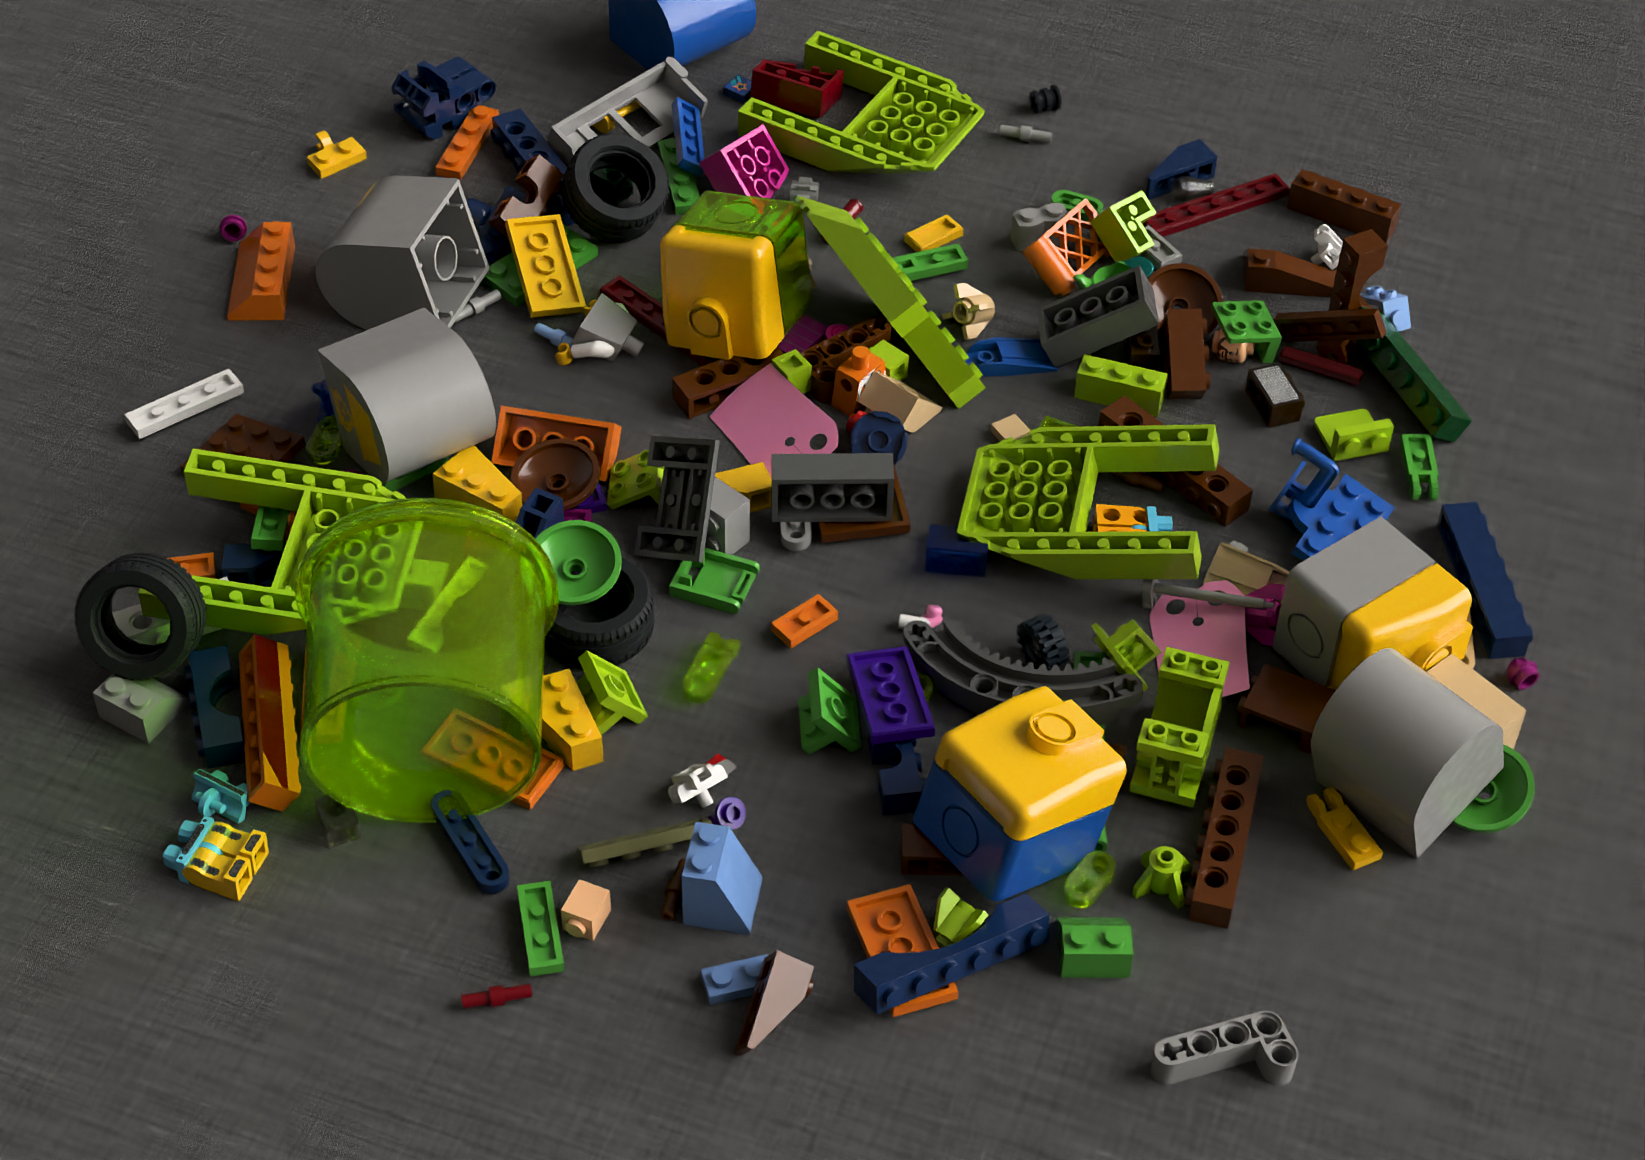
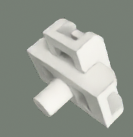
[1311,224,1343,270]
[668,763,728,808]

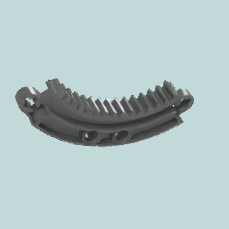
[903,620,1143,725]

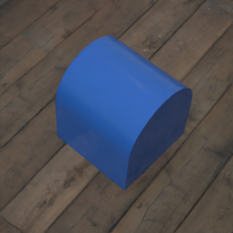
[608,0,756,70]

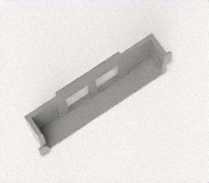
[547,57,708,184]

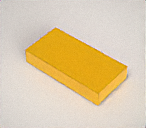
[904,214,964,252]

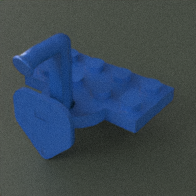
[1268,438,1395,561]

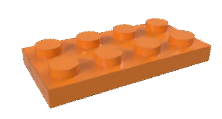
[846,884,959,1017]

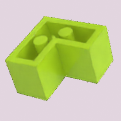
[1090,190,1156,262]

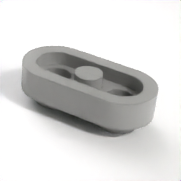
[779,522,811,551]

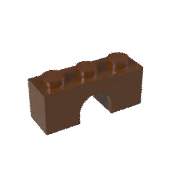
[488,154,564,239]

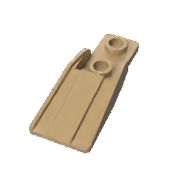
[1203,542,1290,603]

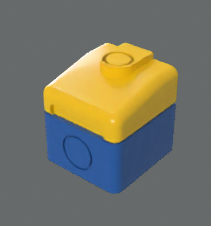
[913,686,1127,901]

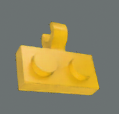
[307,130,367,179]

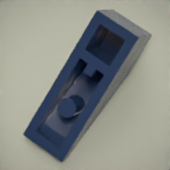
[1146,139,1217,200]

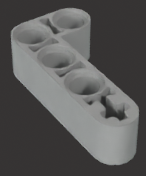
[1150,1011,1298,1085]

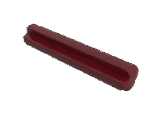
[1280,346,1363,385]

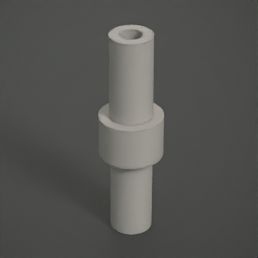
[999,125,1052,143]
[454,289,502,323]

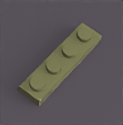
[577,817,712,867]

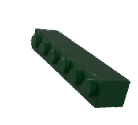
[1356,306,1472,442]

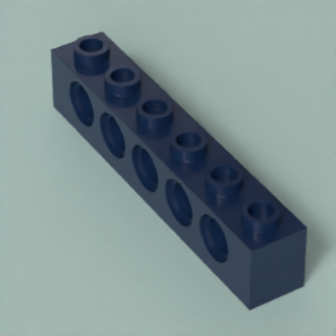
[490,108,575,226]

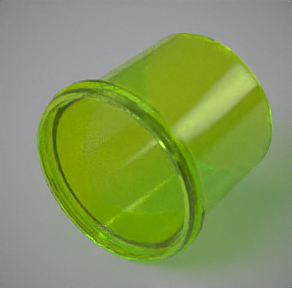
[295,498,559,822]

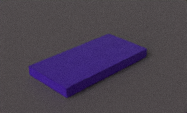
[846,646,935,745]

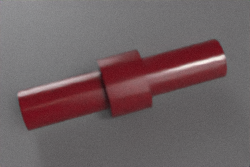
[461,983,533,1009]

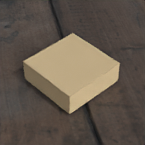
[991,414,1030,442]

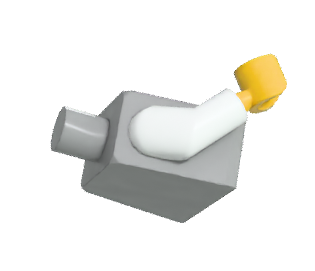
[555,293,644,366]

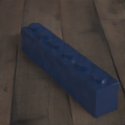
[1437,502,1533,659]

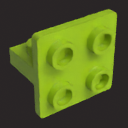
[1091,619,1162,692]

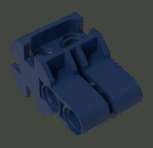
[392,57,496,140]

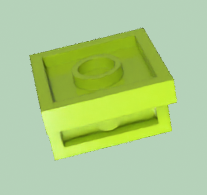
[576,651,648,736]

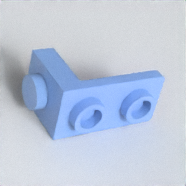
[1360,286,1411,331]

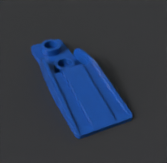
[965,337,1058,377]

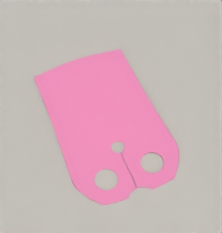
[709,363,838,477]
[1150,580,1250,697]

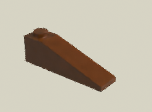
[1243,248,1336,298]

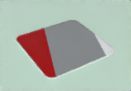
[706,753,736,775]

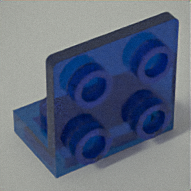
[925,524,988,577]

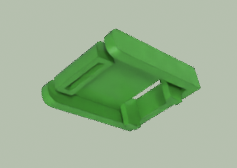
[669,548,760,614]

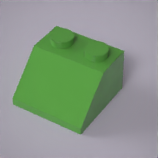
[1056,917,1134,978]

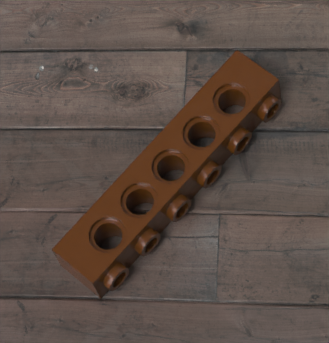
[1098,395,1253,527]
[1184,747,1264,929]

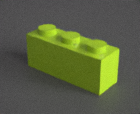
[1074,354,1168,417]

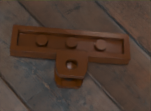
[1273,308,1386,364]

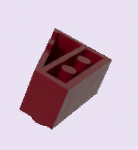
[750,60,844,119]

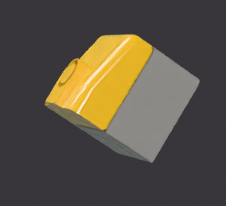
[1272,516,1473,690]

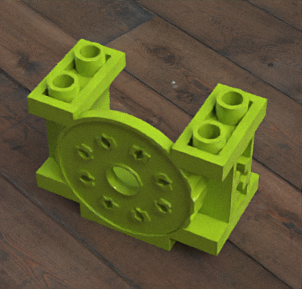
[1129,646,1230,807]

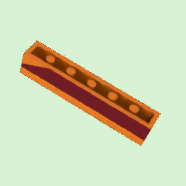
[239,634,301,812]

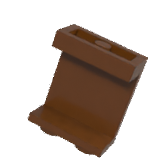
[1236,664,1336,754]

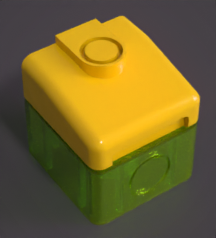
[660,191,813,360]

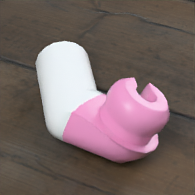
[898,605,943,630]

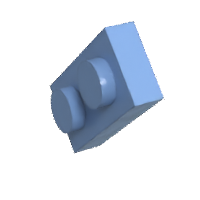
[701,954,768,1005]

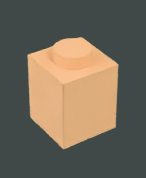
[561,879,611,941]

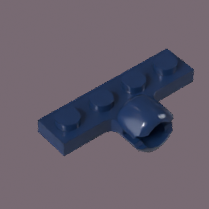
[466,186,526,266]

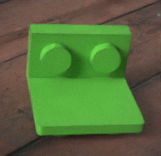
[1211,300,1282,363]

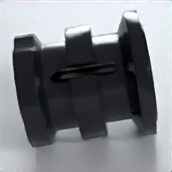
[1029,84,1062,113]

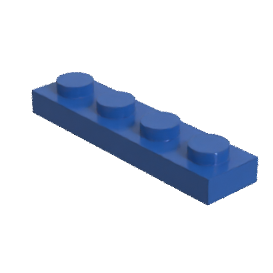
[671,97,705,176]

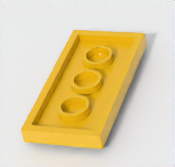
[505,214,586,318]

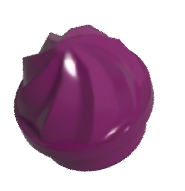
[219,215,247,242]
[1506,657,1540,690]

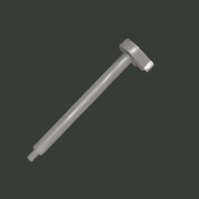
[1142,579,1275,610]

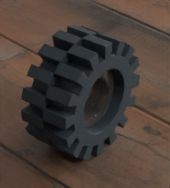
[1016,613,1069,670]

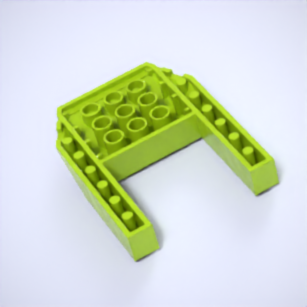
[738,31,985,174]
[795,196,986,409]
[956,424,1219,579]
[138,448,426,635]

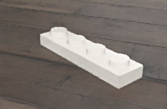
[124,368,244,439]

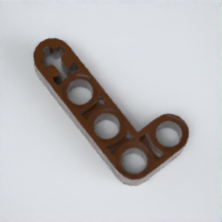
[800,316,892,404]

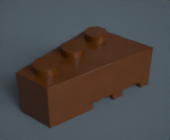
[1159,309,1210,399]

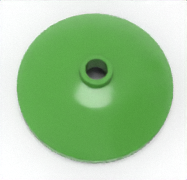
[527,520,622,605]
[1452,744,1535,833]

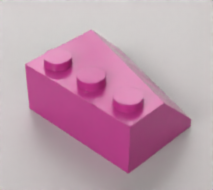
[699,124,790,218]

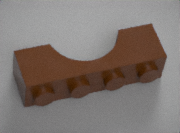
[1328,229,1388,311]

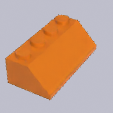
[227,221,295,321]
[491,405,622,482]

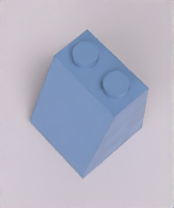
[682,822,762,935]

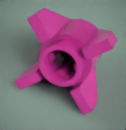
[1245,583,1285,646]

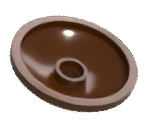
[1148,263,1223,341]
[511,439,600,510]

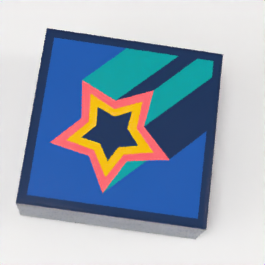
[723,75,752,104]

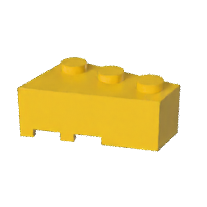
[509,668,604,771]

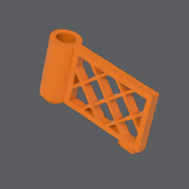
[1021,198,1110,297]

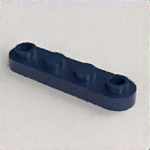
[431,790,510,894]

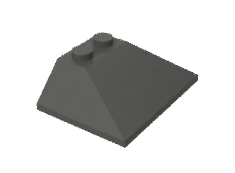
[634,436,720,563]

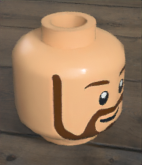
[1212,329,1255,363]

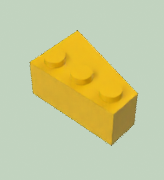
[432,445,522,534]

